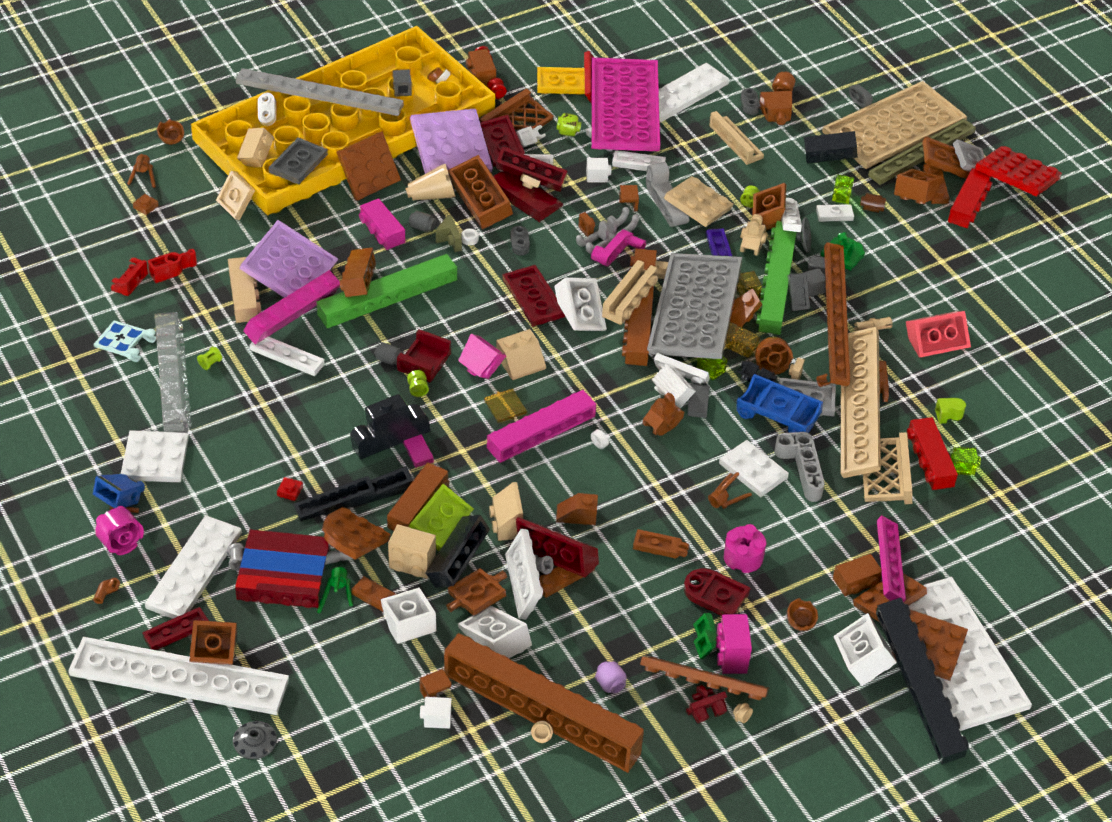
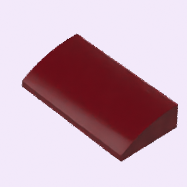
[493,171,563,222]

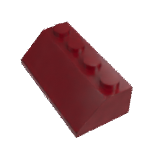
[516,517,599,578]

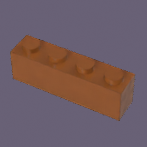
[340,247,376,297]
[387,462,450,531]

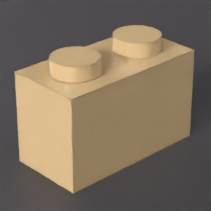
[237,128,274,167]

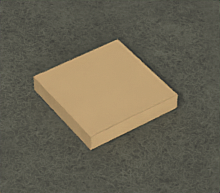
[216,171,255,220]

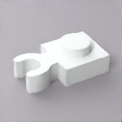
[516,125,546,148]

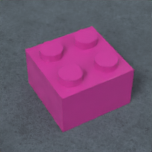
[716,614,752,674]

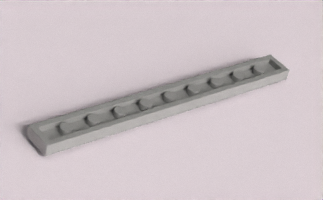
[236,68,404,116]

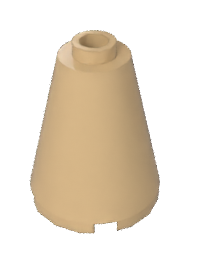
[405,164,455,201]

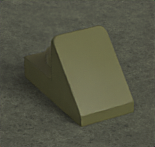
[436,215,462,252]

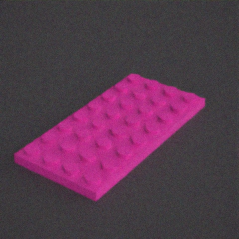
[591,58,660,151]

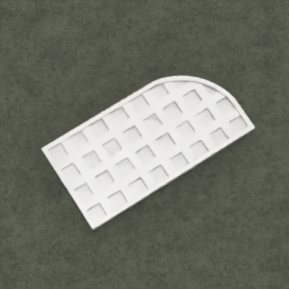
[908,577,1032,731]

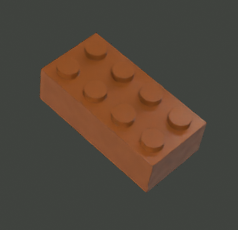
[448,155,513,230]

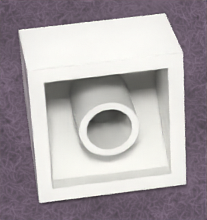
[381,588,436,644]

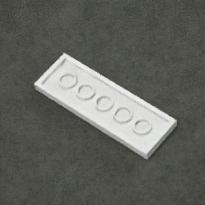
[145,515,242,619]

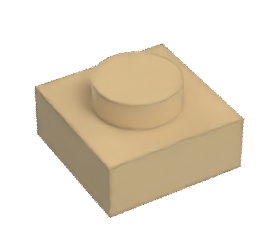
[520,174,540,189]
[655,261,668,279]
[789,358,805,380]

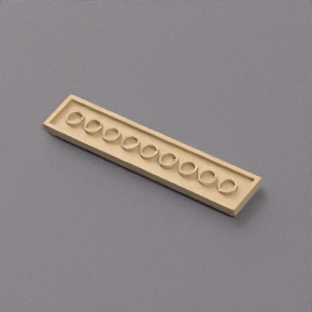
[841,327,881,478]

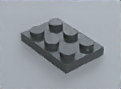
[269,138,328,185]

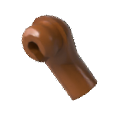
[93,578,120,604]

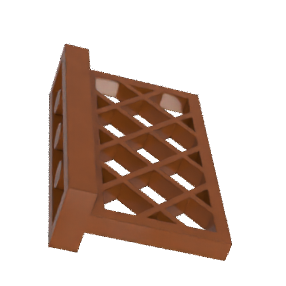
[479,88,554,130]

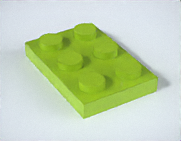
[409,484,474,551]

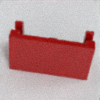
[111,258,148,297]

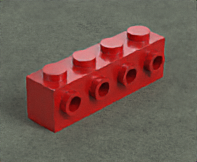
[948,168,993,228]
[907,417,958,490]

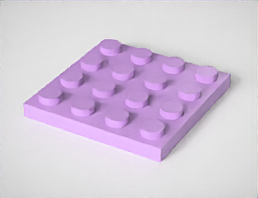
[410,109,493,174]
[239,220,338,298]

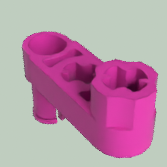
[591,229,647,267]

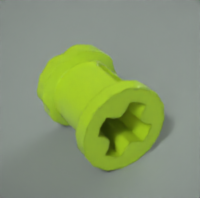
[197,346,223,370]

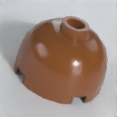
[755,337,793,375]

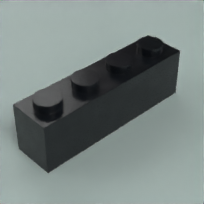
[425,515,490,588]

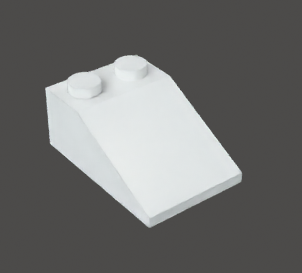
[554,278,607,331]
[458,606,532,658]
[834,613,897,686]

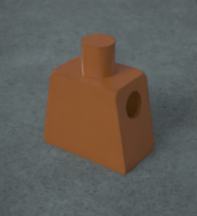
[759,91,792,125]

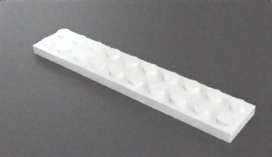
[586,63,729,152]
[69,637,289,715]

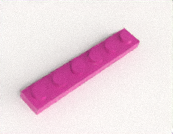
[877,515,906,602]

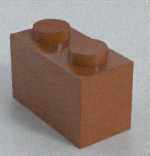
[833,554,882,596]

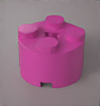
[95,506,144,555]
[724,524,766,573]

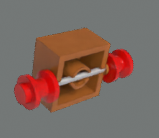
[466,46,507,99]

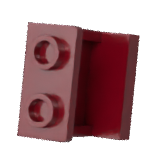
[397,329,451,383]

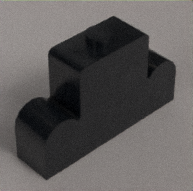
[350,394,431,460]

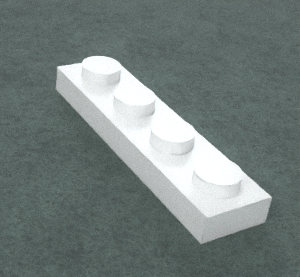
[781,198,802,232]
[250,337,324,376]

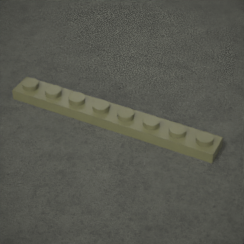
[868,119,976,185]

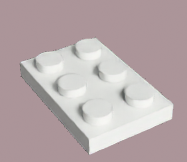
[719,440,789,497]

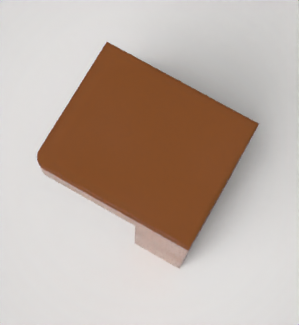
[619,185,639,211]
[419,669,451,699]

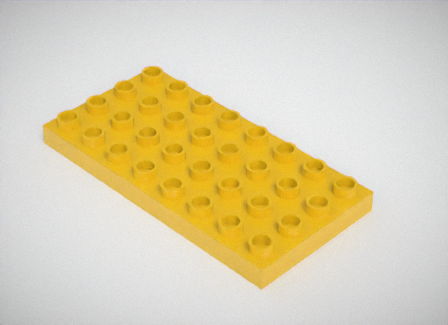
[191,26,495,216]

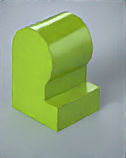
[935,398,966,424]

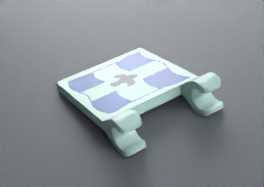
[94,321,157,362]

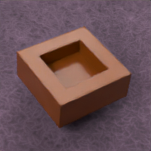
[133,194,159,215]
[578,212,595,237]

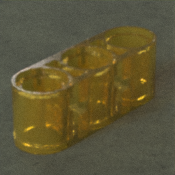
[725,322,761,357]

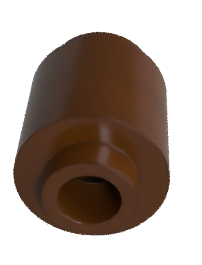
[860,193,886,213]

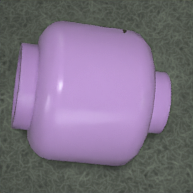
[595,661,627,693]

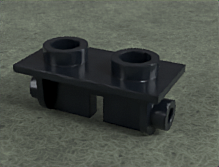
[736,360,777,382]

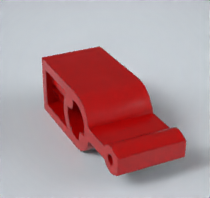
[147,249,197,283]

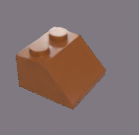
[894,169,943,204]
[752,183,786,230]
[189,620,238,665]

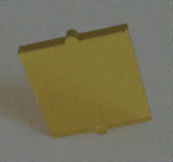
[484,388,527,423]

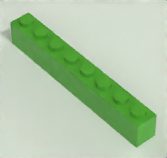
[756,221,796,335]
[317,254,457,328]

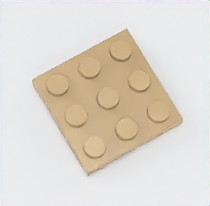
[664,176,733,227]

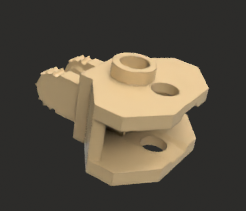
[740,214,767,256]

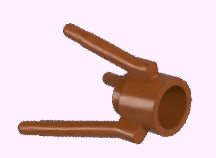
[127,154,156,188]
[708,472,752,509]

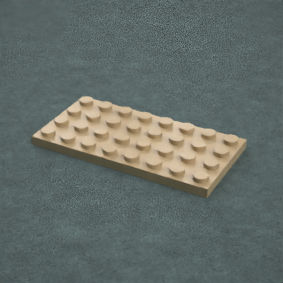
[822,81,967,169]

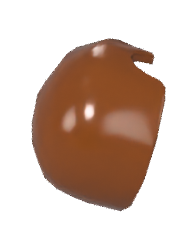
[157,119,185,145]
[787,598,818,631]

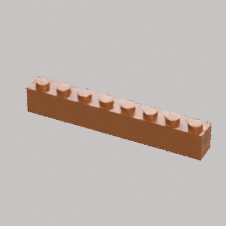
[622,249,657,366]

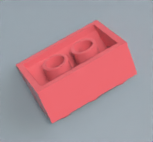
[906,311,971,357]

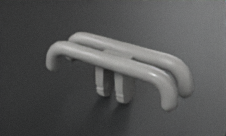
[576,207,639,254]

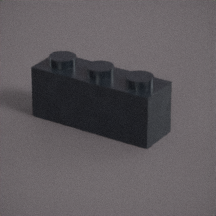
[804,131,858,163]

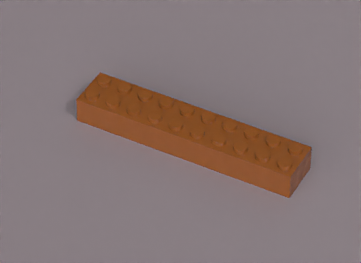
[444,633,644,773]

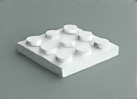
[121,431,189,482]

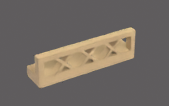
[709,111,764,165]

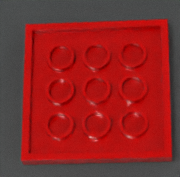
[975,146,1062,197]

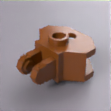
[643,392,684,436]

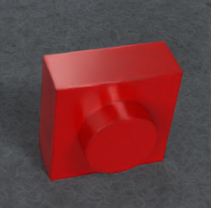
[277,477,303,501]

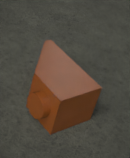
[556,493,598,525]

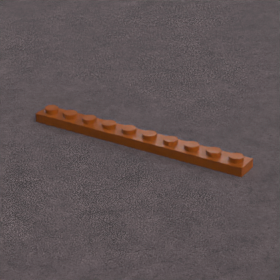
[824,242,850,387]

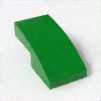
[693,613,716,659]

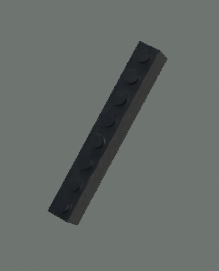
[876,598,969,765]

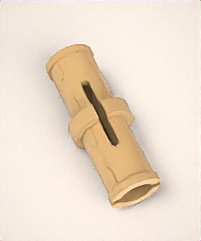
[854,317,892,331]

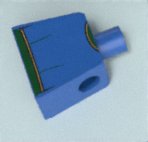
[93,474,145,508]

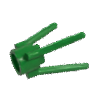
[317,567,353,614]

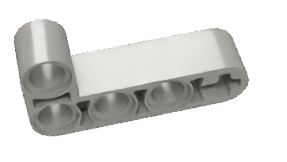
[646,162,689,227]
[774,432,824,502]

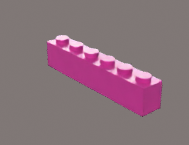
[243,270,340,345]
[487,390,596,463]

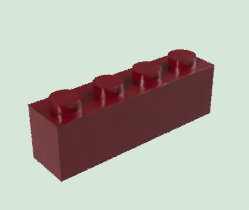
[496,146,567,193]

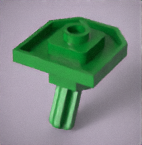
[820,232,865,271]

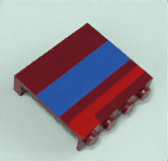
[235,529,331,608]

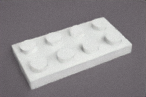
[505,529,543,620]

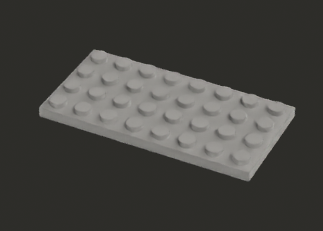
[647,253,742,359]

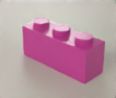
[359,198,405,250]

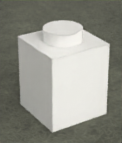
[586,158,611,182]
[420,697,451,728]

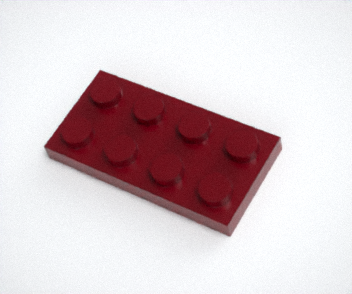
[502,265,566,327]

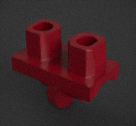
[686,685,727,723]

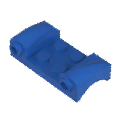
[737,374,823,433]

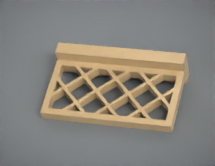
[863,433,912,504]

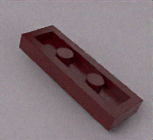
[142,607,209,650]

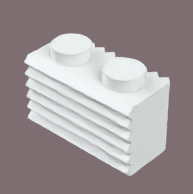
[652,364,696,408]

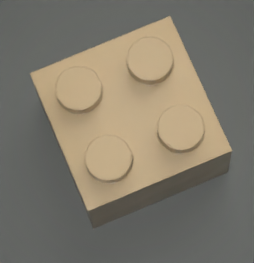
[388,524,436,579]

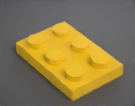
[537,67,585,95]

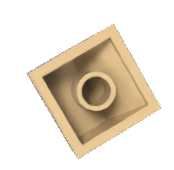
[496,329,546,380]
[489,482,523,541]

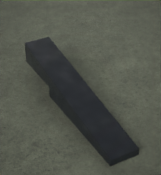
[294,466,413,521]

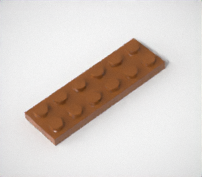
[640,655,769,700]

